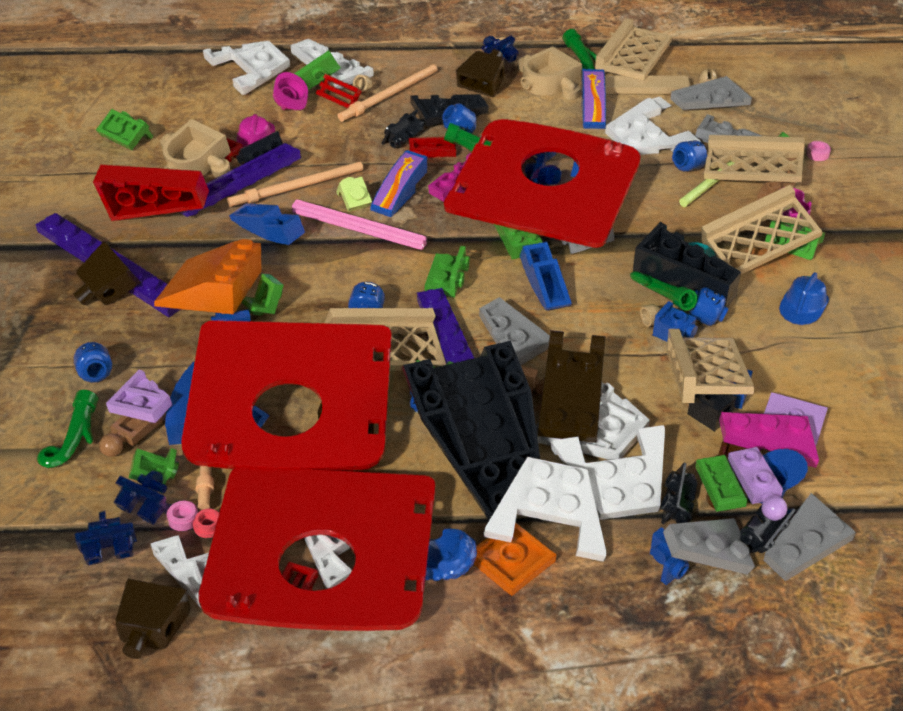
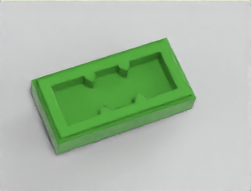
[294,50,341,90]
[695,455,747,512]

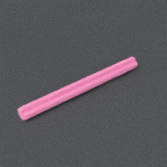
[292,200,427,250]

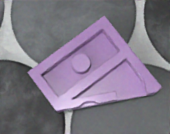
[106,370,172,423]

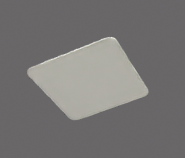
[652,97,671,110]

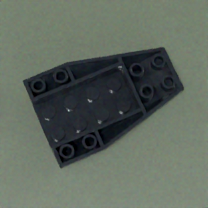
[402,341,540,520]

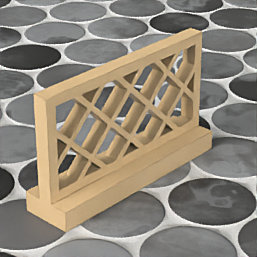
[595,18,672,81]
[704,135,805,183]
[701,185,822,274]
[325,308,446,371]
[666,329,754,403]

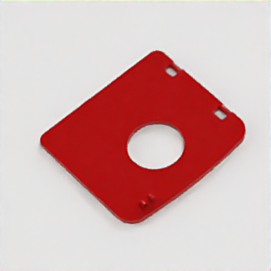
[444,119,641,248]
[181,320,392,471]
[199,467,435,631]

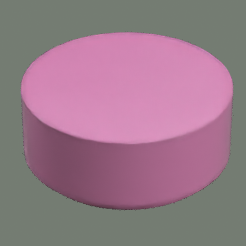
[806,141,831,161]
[167,501,198,531]

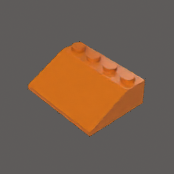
[154,239,261,314]

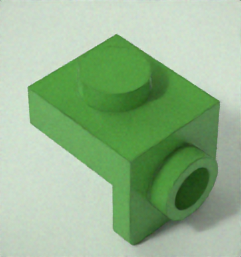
[241,273,284,316]
[128,448,179,489]

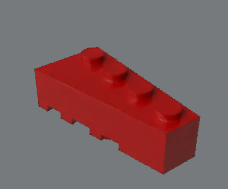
[93,164,209,221]

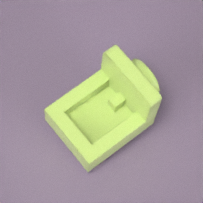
[336,177,372,212]

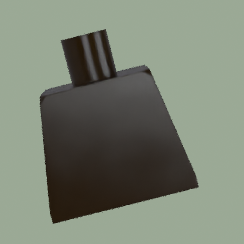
[456,49,505,98]
[73,241,141,305]
[116,578,191,659]

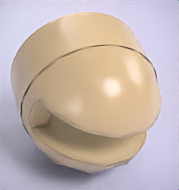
[699,69,717,84]
[353,75,372,93]
[640,304,661,327]

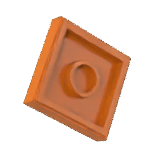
[473,522,556,596]

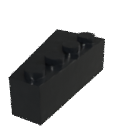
[633,221,741,307]

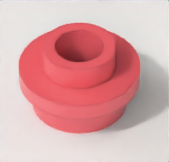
[193,508,219,538]

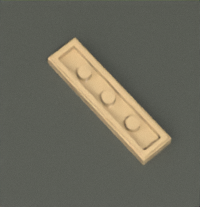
[605,75,690,94]

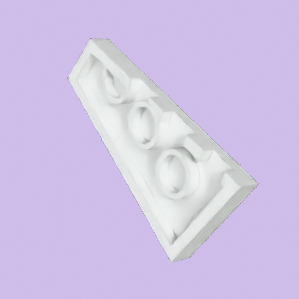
[291,39,373,89]

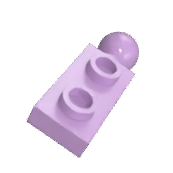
[728,447,787,521]

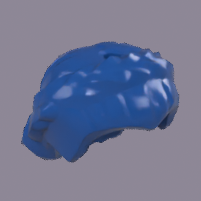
[426,528,477,581]

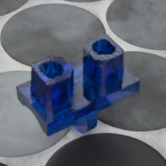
[481,35,519,63]
[525,154,562,186]
[113,470,171,525]
[75,510,137,565]

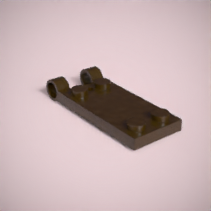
[538,330,606,443]

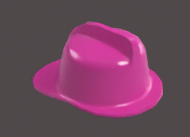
[273,72,308,110]
[236,114,275,147]

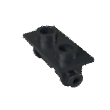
[381,109,425,148]
[236,131,283,164]
[660,462,698,524]
[740,505,796,554]

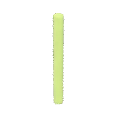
[679,161,735,207]

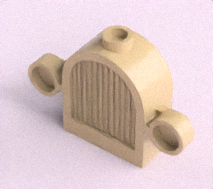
[519,46,582,100]
[160,119,231,178]

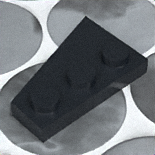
[410,94,489,126]

